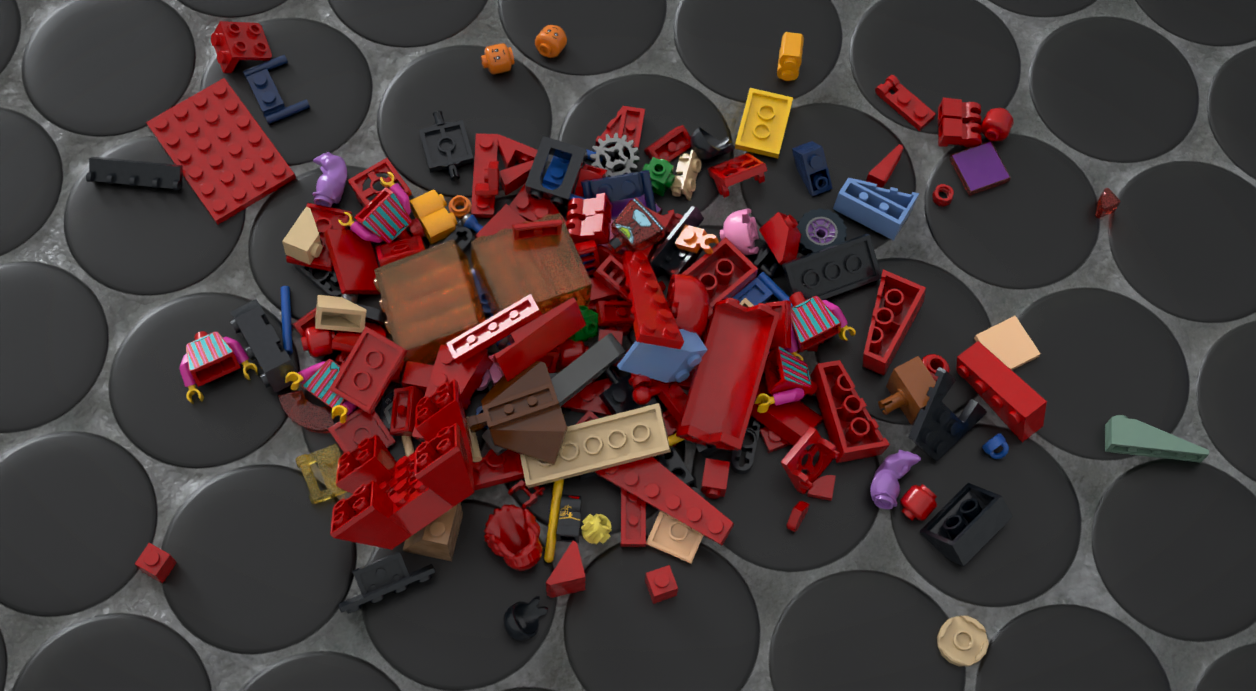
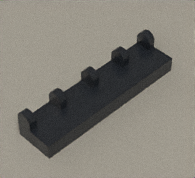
[86,157,183,190]

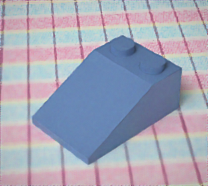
[617,329,708,383]

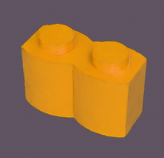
[777,32,804,81]
[410,189,458,244]

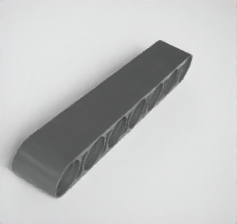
[482,333,627,456]

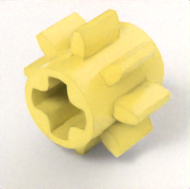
[581,513,612,544]

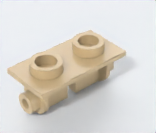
[671,150,701,201]

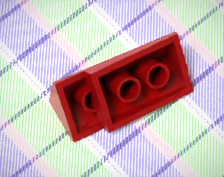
[492,297,586,382]

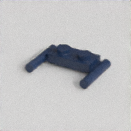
[243,55,310,125]
[581,170,657,213]

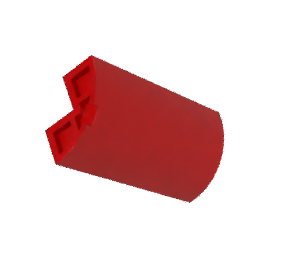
[676,297,780,450]

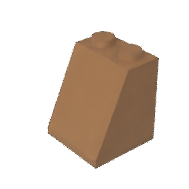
[403,502,463,561]

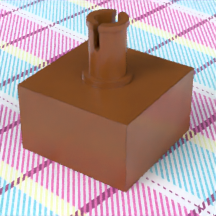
[878,356,936,425]

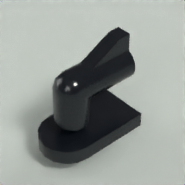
[753,244,784,279]

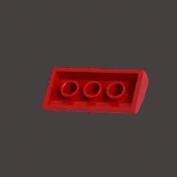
[751,375,823,446]

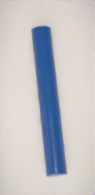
[280,286,293,354]

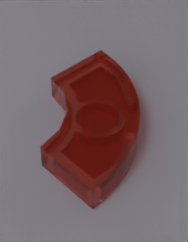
[278,390,334,433]

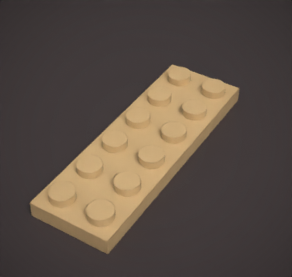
[520,403,671,488]

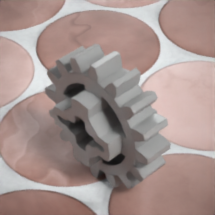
[590,133,640,177]

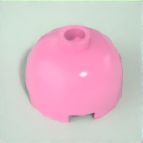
[720,209,759,255]

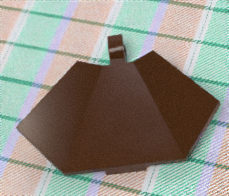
[466,361,568,465]

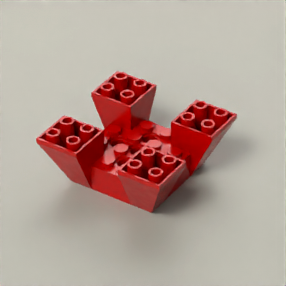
[330,379,474,550]

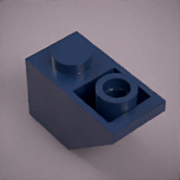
[792,141,833,196]

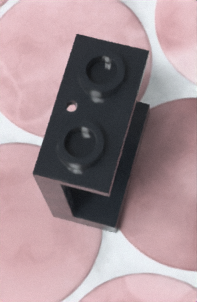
[525,136,588,207]

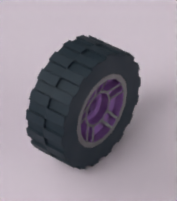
[797,208,847,255]

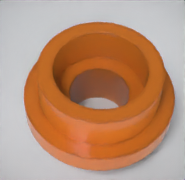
[448,195,471,218]

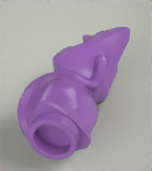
[312,152,347,207]
[870,450,921,510]

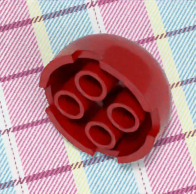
[666,274,713,337]

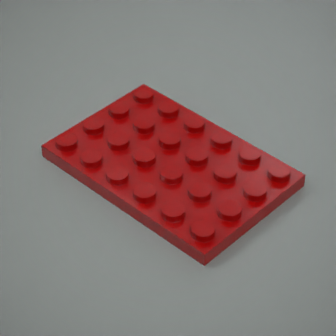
[146,78,296,225]

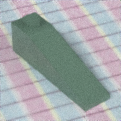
[1105,415,1209,462]

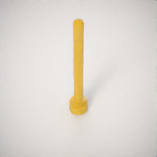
[544,479,564,563]

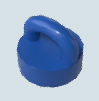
[982,433,1009,459]

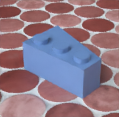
[833,178,919,241]

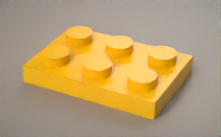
[735,88,793,159]

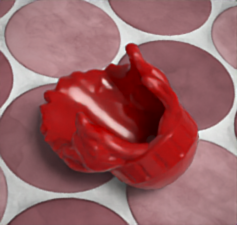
[484,504,543,571]

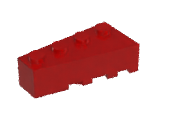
[863,270,926,376]
[956,341,1047,443]
[412,345,494,443]
[810,360,890,463]

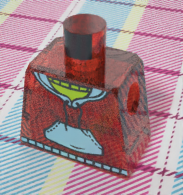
[607,197,665,254]

